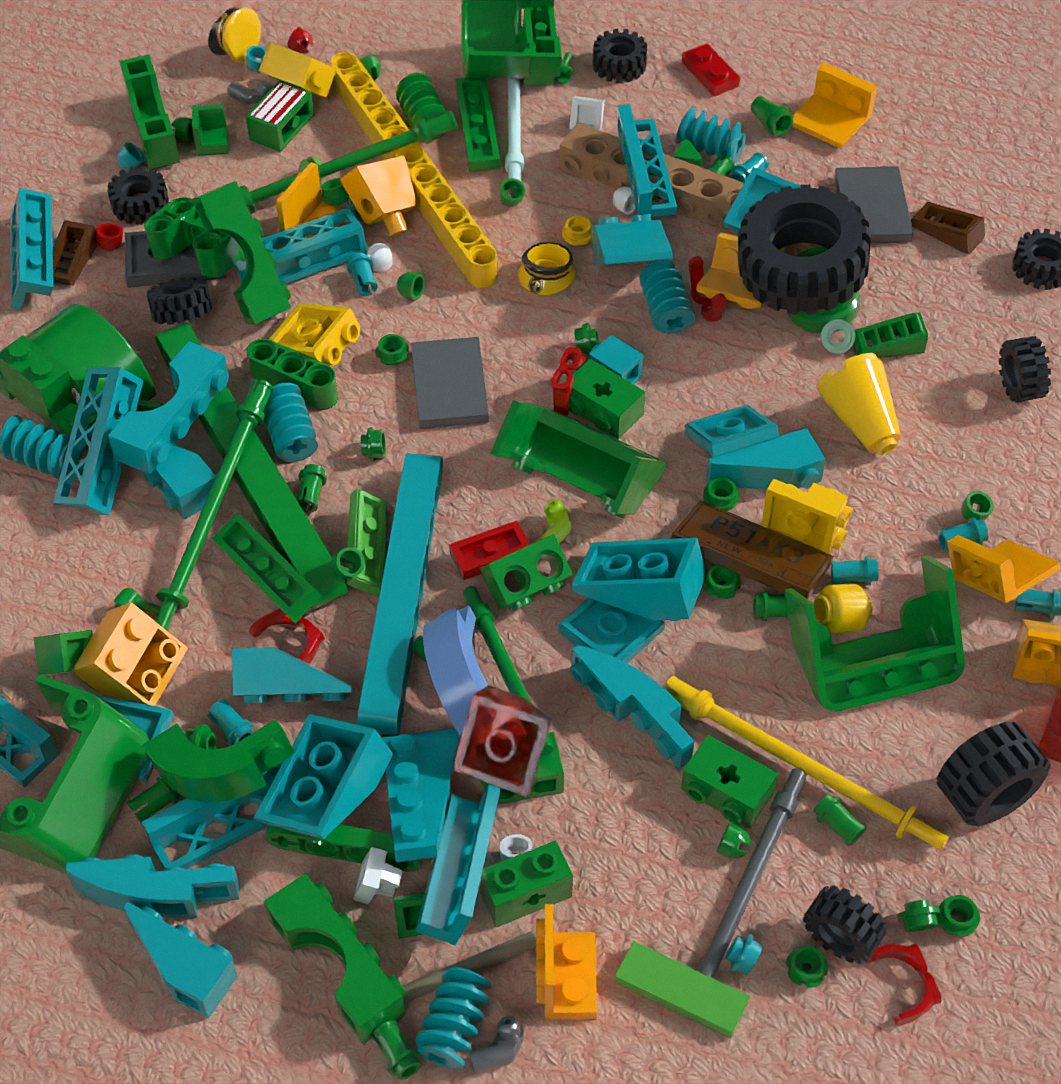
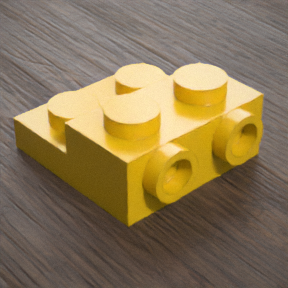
[269,303,361,367]
[761,479,853,554]

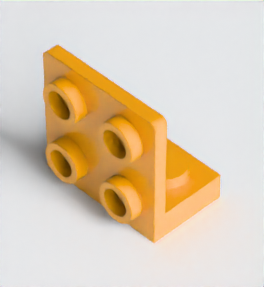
[792,62,878,148]
[276,162,348,247]
[696,232,784,309]
[947,535,1060,603]
[536,904,597,1019]

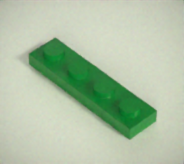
[455,78,500,171]
[212,513,322,623]

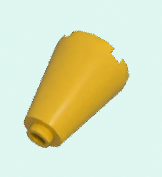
[816,353,901,455]

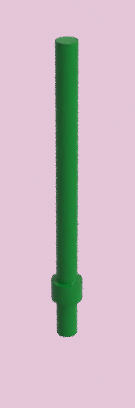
[463,586,554,756]

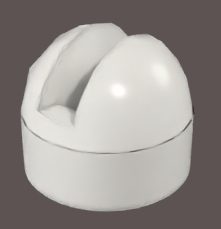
[613,186,636,215]
[366,243,393,272]
[499,834,533,861]

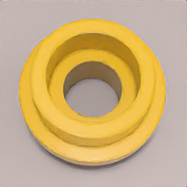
[562,215,593,246]

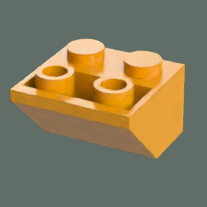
[71,602,188,706]
[1012,619,1061,686]

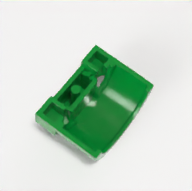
[461,0,562,86]
[0,304,156,450]

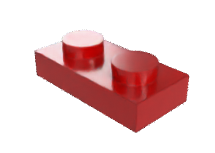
[682,43,740,97]
[449,521,530,581]

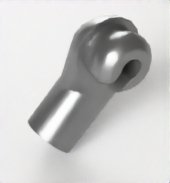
[227,80,273,105]
[469,1016,524,1074]

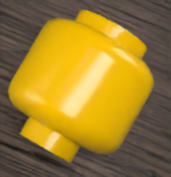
[813,584,873,634]

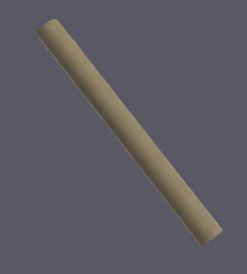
[402,931,536,1003]

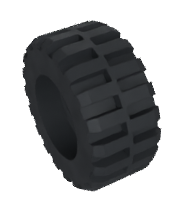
[738,185,871,315]

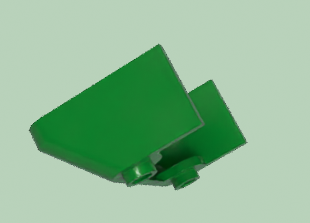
[490,400,667,518]
[785,555,965,712]
[0,674,149,874]

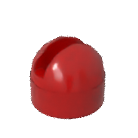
[287,27,313,54]
[96,223,123,251]

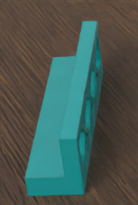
[617,104,677,217]
[11,188,53,310]
[233,208,367,284]
[53,367,144,516]
[0,696,59,788]
[142,760,284,869]
[415,784,501,946]

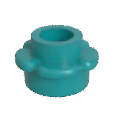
[725,934,762,975]

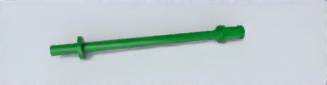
[242,110,458,213]
[155,379,274,630]

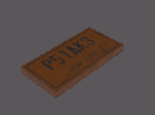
[671,500,834,599]

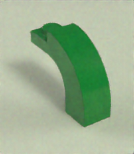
[142,719,295,802]

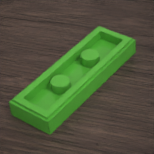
[346,488,387,597]
[614,941,750,1039]

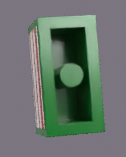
[246,80,314,152]

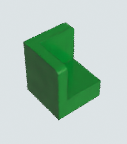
[192,104,229,156]
[33,630,93,675]

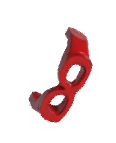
[689,256,726,322]
[551,347,587,416]
[249,608,325,664]
[868,943,942,1026]

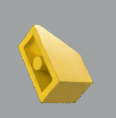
[259,42,337,98]

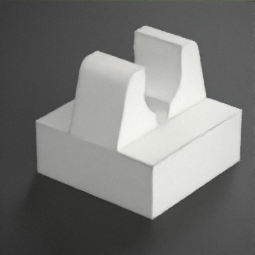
[569,96,605,131]
[353,847,402,904]

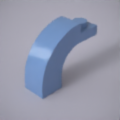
[423,606,499,737]

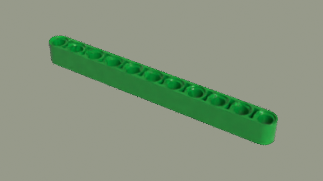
[155,322,348,609]

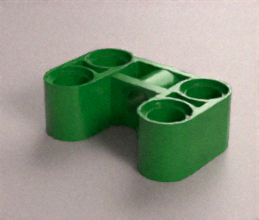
[144,197,245,278]

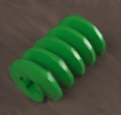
[396,72,447,140]

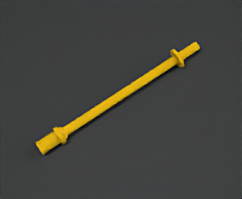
[664,675,949,850]

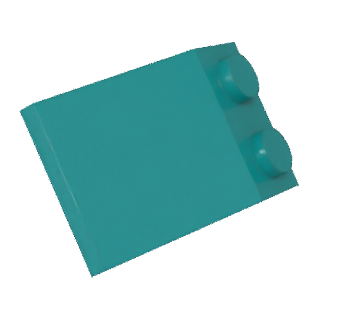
[591,214,673,266]
[571,538,707,621]
[254,714,393,839]

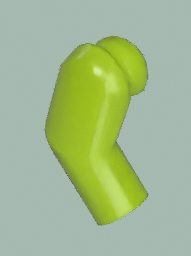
[537,500,572,544]

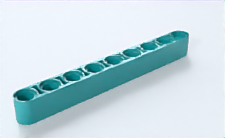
[357,453,443,736]

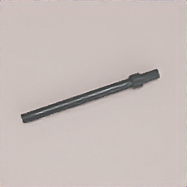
[698,768,807,979]

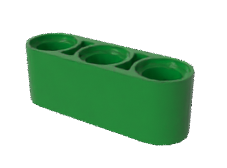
[246,338,338,410]

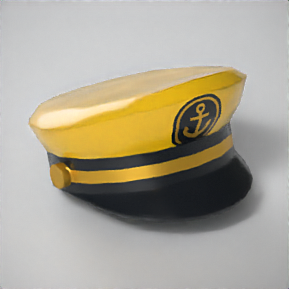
[208,7,261,63]
[518,242,576,296]

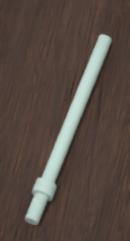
[505,79,524,181]

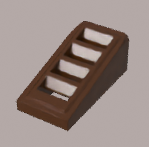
[910,201,985,254]
[53,220,98,286]

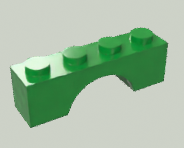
[119,54,180,169]
[191,181,291,324]
[263,873,406,1045]

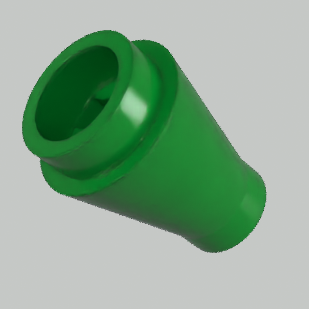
[751,96,793,135]

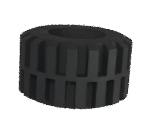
[936,721,1051,826]

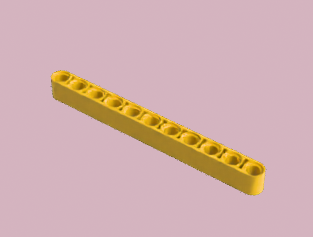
[330,52,498,289]

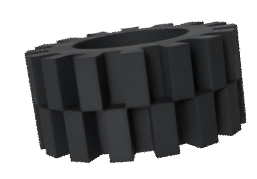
[593,29,647,83]
[107,166,169,225]
[1012,228,1061,290]
[146,277,212,325]
[999,336,1051,403]
[803,885,887,964]

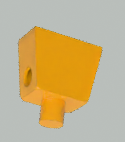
[340,156,417,237]

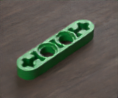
[265,824,422,872]

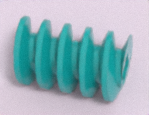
[676,107,746,163]
[639,260,695,334]
[263,383,319,462]
[0,415,83,479]
[416,967,491,1070]

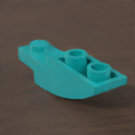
[570,645,694,769]
[66,854,239,918]

